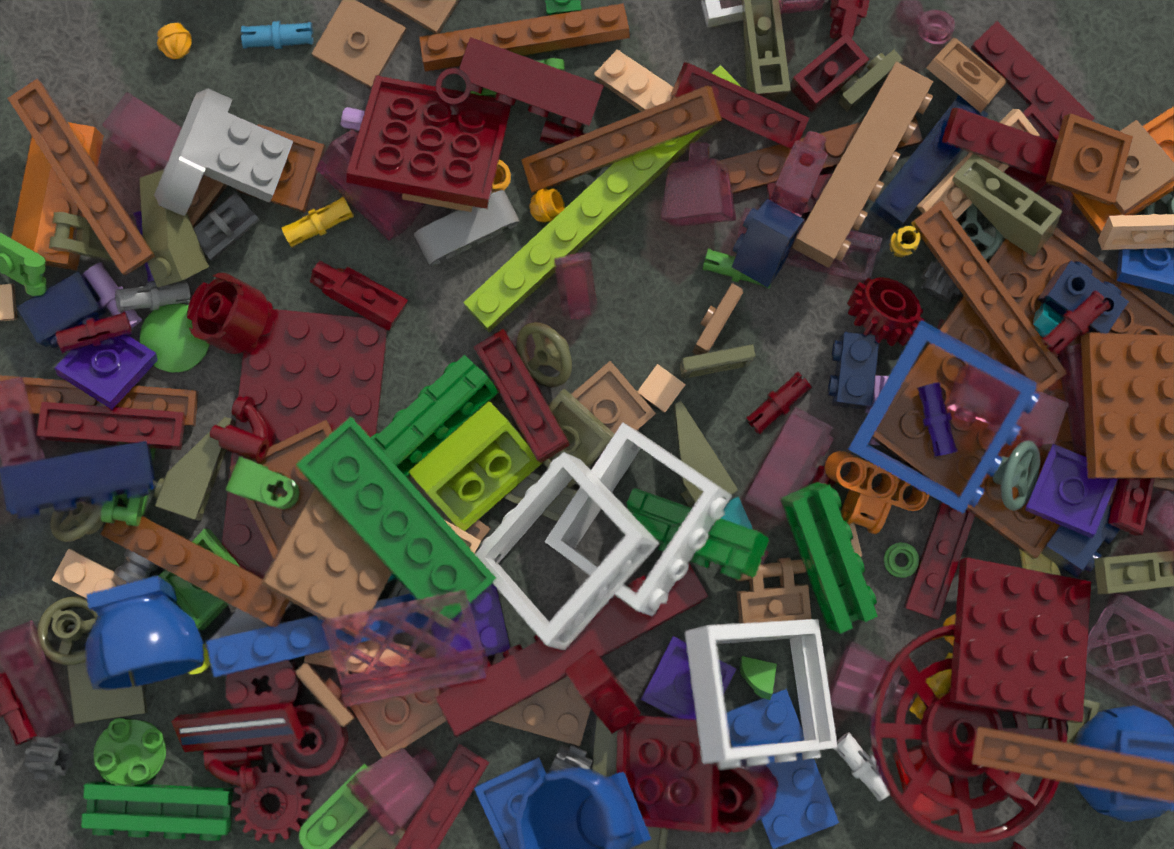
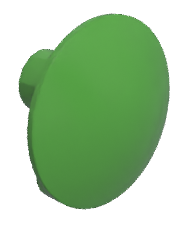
[140,303,210,373]
[94,718,166,786]

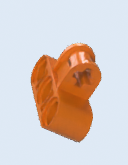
[825,451,929,534]

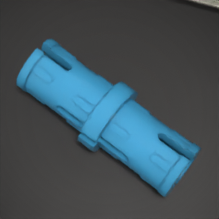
[241,21,313,49]

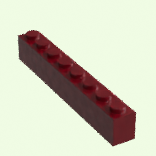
[435,562,708,738]

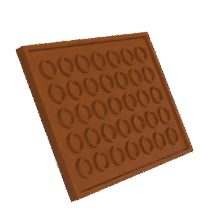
[872,228,1174,559]

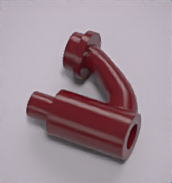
[209,396,269,463]
[204,745,264,793]

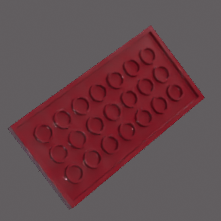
[222,309,388,579]

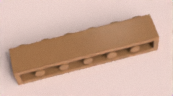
[792,61,933,268]

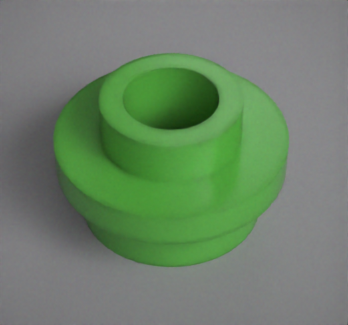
[883,542,919,578]

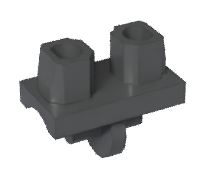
[193,192,260,261]

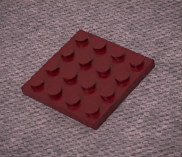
[346,75,512,209]
[949,557,1091,723]

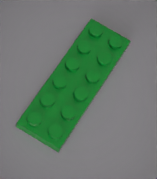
[296,417,497,628]

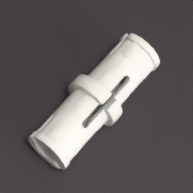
[833,732,890,802]

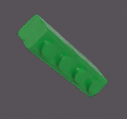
[370,355,499,478]
[626,488,769,580]

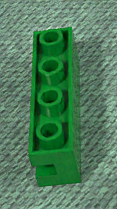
[780,482,878,634]
[81,781,234,841]

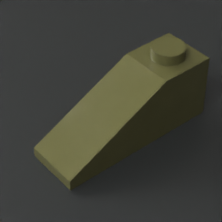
[742,0,791,102]
[952,153,1062,257]
[139,169,209,287]
[673,401,738,508]
[154,417,235,521]

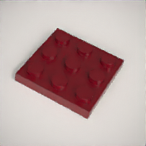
[616,715,719,833]

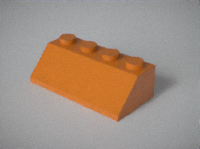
[11,122,104,271]

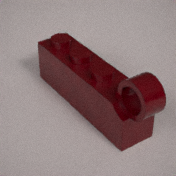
[436,37,604,130]

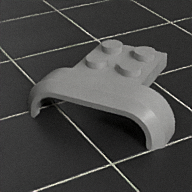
[154,88,293,216]

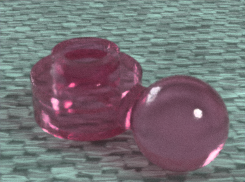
[896,0,955,44]
[1039,184,1089,241]

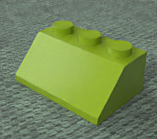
[409,402,542,531]

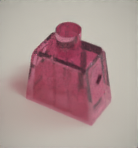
[770,131,828,217]
[661,142,736,227]
[829,641,915,717]
[347,748,437,836]

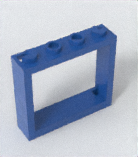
[848,320,1040,513]

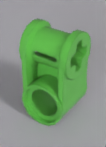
[226,456,300,509]

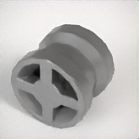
[114,549,158,583]

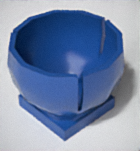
[86,576,204,690]
[1074,705,1174,822]
[516,767,651,849]

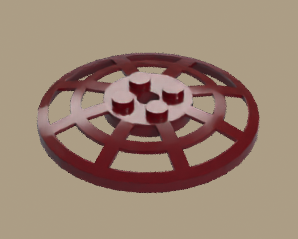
[870,624,1067,843]

